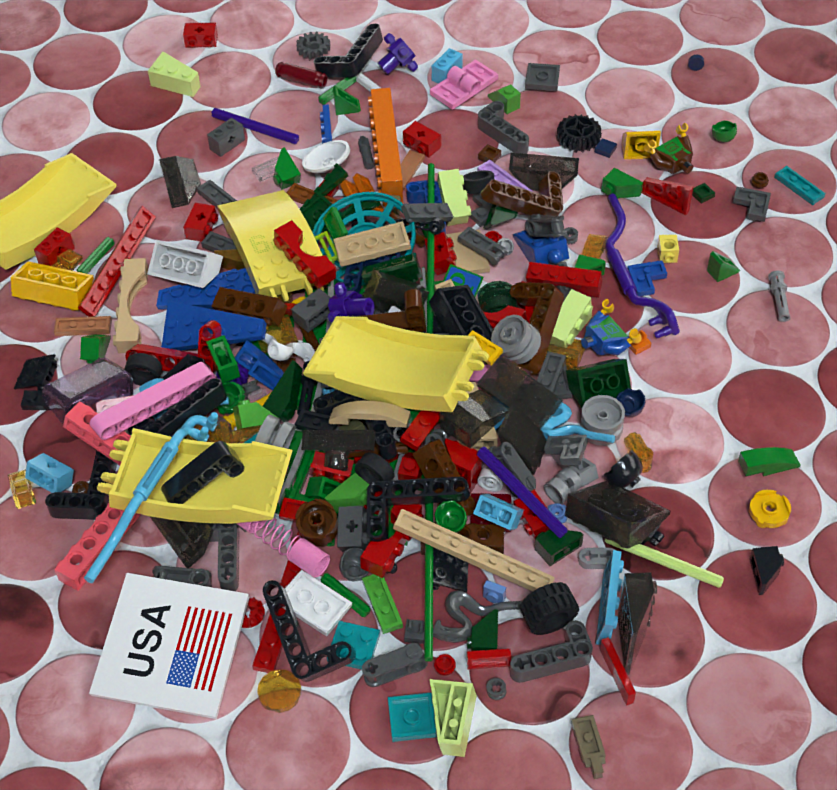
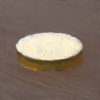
[257,670,302,713]

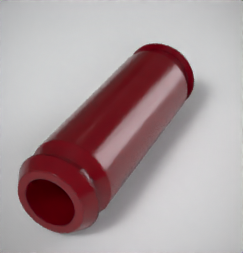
[275,62,328,89]

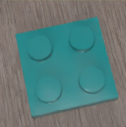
[327,621,380,670]
[388,693,437,742]

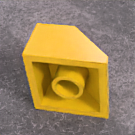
[621,131,661,160]

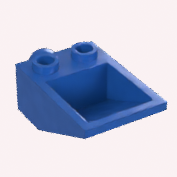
[513,230,569,264]

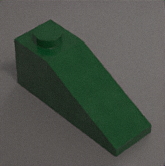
[263,360,303,423]

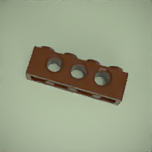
[211,287,288,327]
[413,439,476,517]
[421,522,504,555]

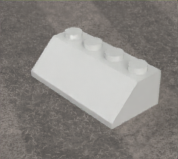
[147,240,223,288]

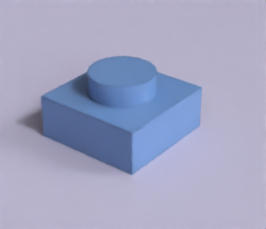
[483,580,506,603]

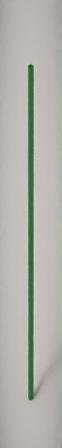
[424,163,435,662]

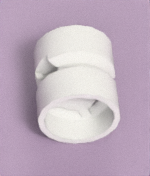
[478,457,504,492]

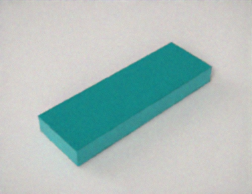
[774,166,826,205]

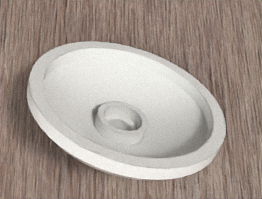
[302,140,350,173]

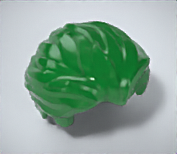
[215,382,245,414]

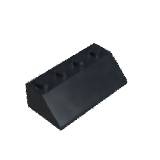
[429,285,493,341]

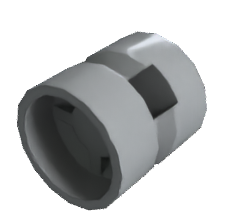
[544,467,582,505]

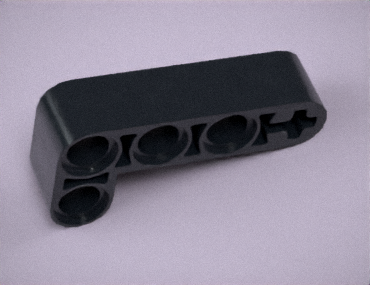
[161,441,244,504]

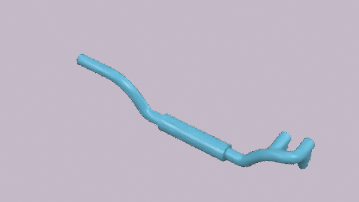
[84,412,218,583]

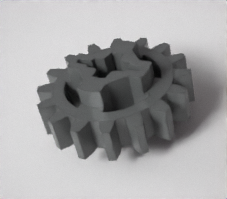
[296,31,331,59]

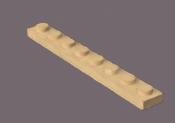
[393,509,555,591]

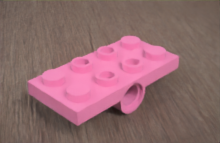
[430,59,498,110]

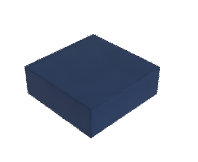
[594,138,617,158]

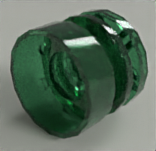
[477,281,518,313]

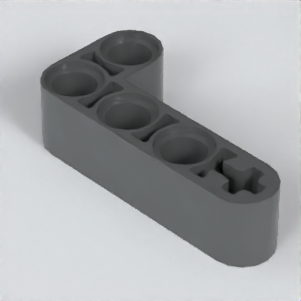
[478,101,529,156]
[198,523,239,591]
[510,620,593,683]

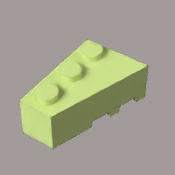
[148,52,201,97]
[437,169,471,226]
[549,289,593,350]
[430,679,477,757]

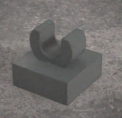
[404,619,424,644]

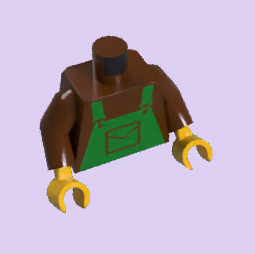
[644,123,694,174]

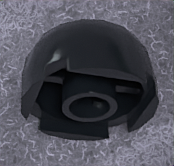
[603,450,643,488]

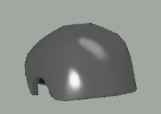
[339,547,369,582]

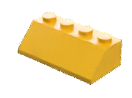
[10,261,94,310]

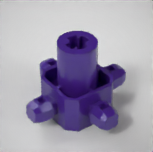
[377,33,418,75]
[328,282,375,322]

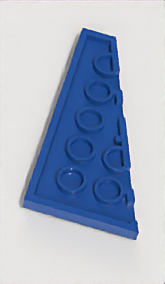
[156,268,256,309]
[161,301,267,351]

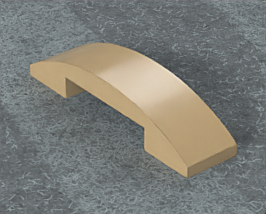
[329,401,411,428]

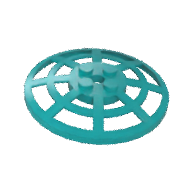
[312,192,416,286]

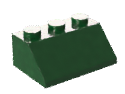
[362,253,422,292]
[566,359,631,408]

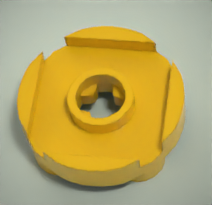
[749,490,791,528]

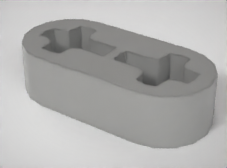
[578,548,615,569]

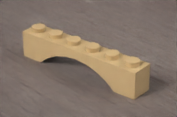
[113,258,148,353]

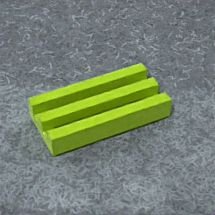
[315,231,339,264]

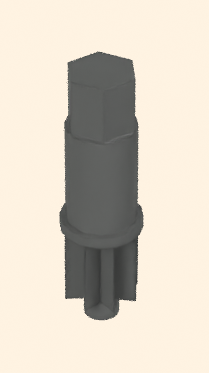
[358,136,375,170]

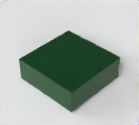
[692,183,715,203]

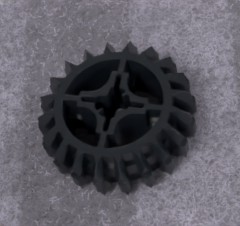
[557,114,602,153]

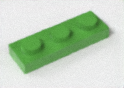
[362,574,403,634]

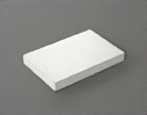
[282,570,352,637]

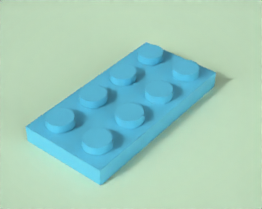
[595,550,624,645]

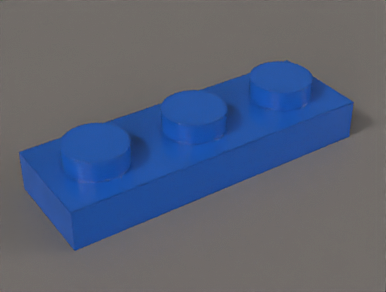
[320,104,332,144]

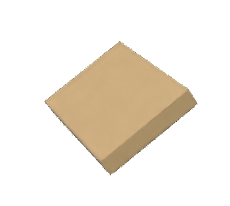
[446,230,490,274]

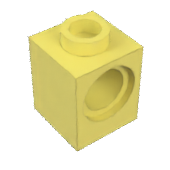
[657,235,679,263]

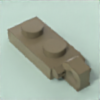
[571,715,606,779]

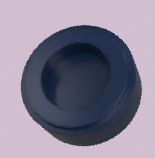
[688,54,704,71]

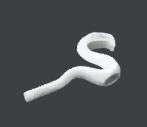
[262,333,315,362]

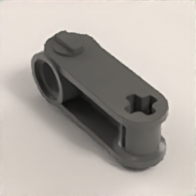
[525,214,567,237]
[488,442,536,498]
[152,566,212,587]
[362,643,428,687]

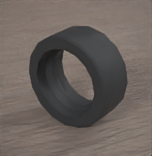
[463,170,495,194]
[124,353,162,386]
[355,452,395,485]

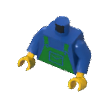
[581,299,642,355]

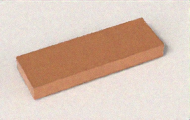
[400,150,425,190]
[54,316,112,336]

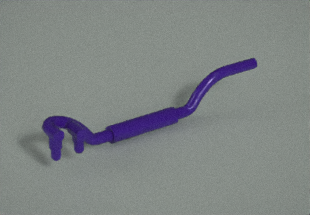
[605,194,680,338]

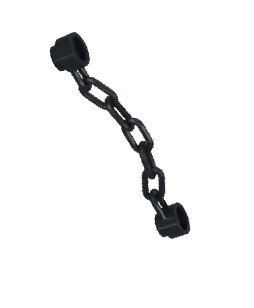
[351,217,445,233]

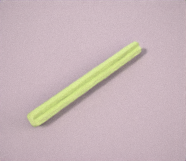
[605,532,724,588]

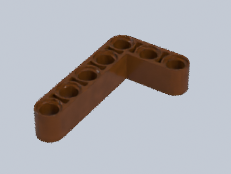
[481,171,563,216]
[510,282,564,375]
[355,289,426,333]

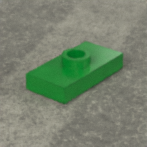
[323,207,348,244]

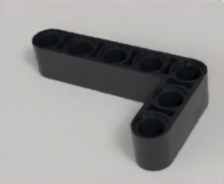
[313,23,383,78]
[127,378,227,437]
[313,390,397,460]
[45,451,117,520]
[367,477,471,542]
[263,580,356,682]

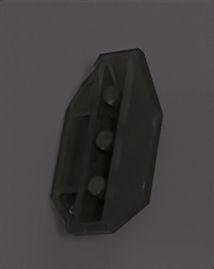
[509,153,579,191]
[158,156,201,208]
[150,516,214,569]

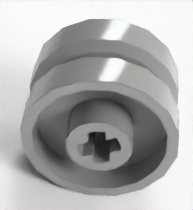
[491,315,541,364]
[580,395,625,446]
[255,414,296,449]

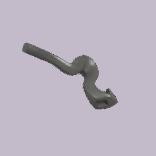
[433,590,523,643]

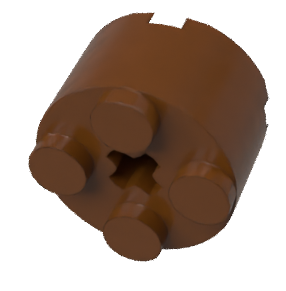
[295,499,338,547]

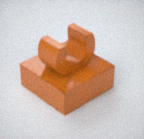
[629,330,651,355]

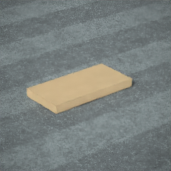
[334,221,411,267]

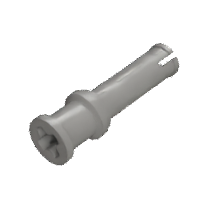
[768,270,790,322]

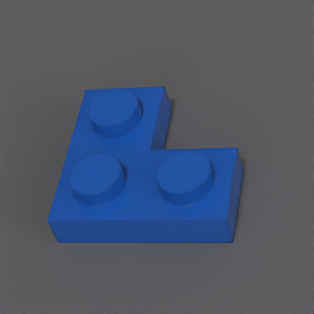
[627,260,667,296]

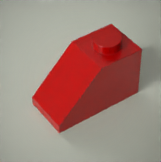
[397,452,423,490]

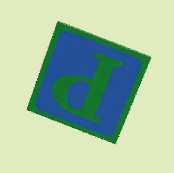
[443,264,484,297]

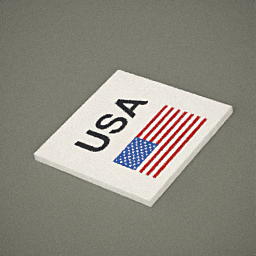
[89,573,250,719]

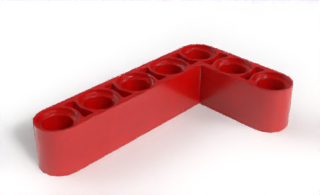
[125,320,221,373]

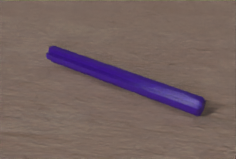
[211,108,299,144]
[477,446,568,538]

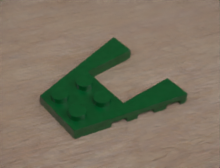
[300,163,381,234]

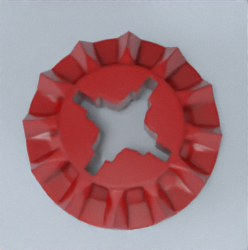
[242,597,265,628]

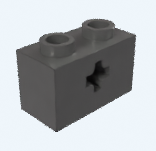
[207,118,245,157]
[291,288,331,332]
[337,506,370,552]

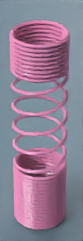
[236,518,330,578]

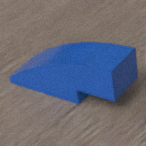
[235,340,284,390]

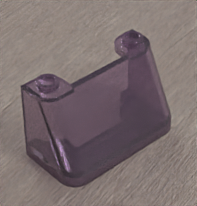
[42,358,133,424]

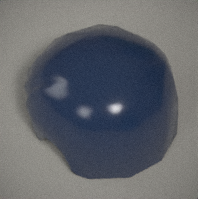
[616,388,646,417]

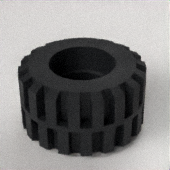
[520,582,580,635]

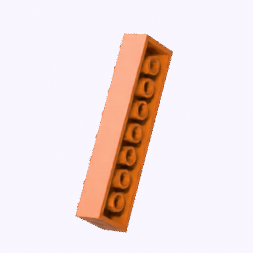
[368,88,403,207]

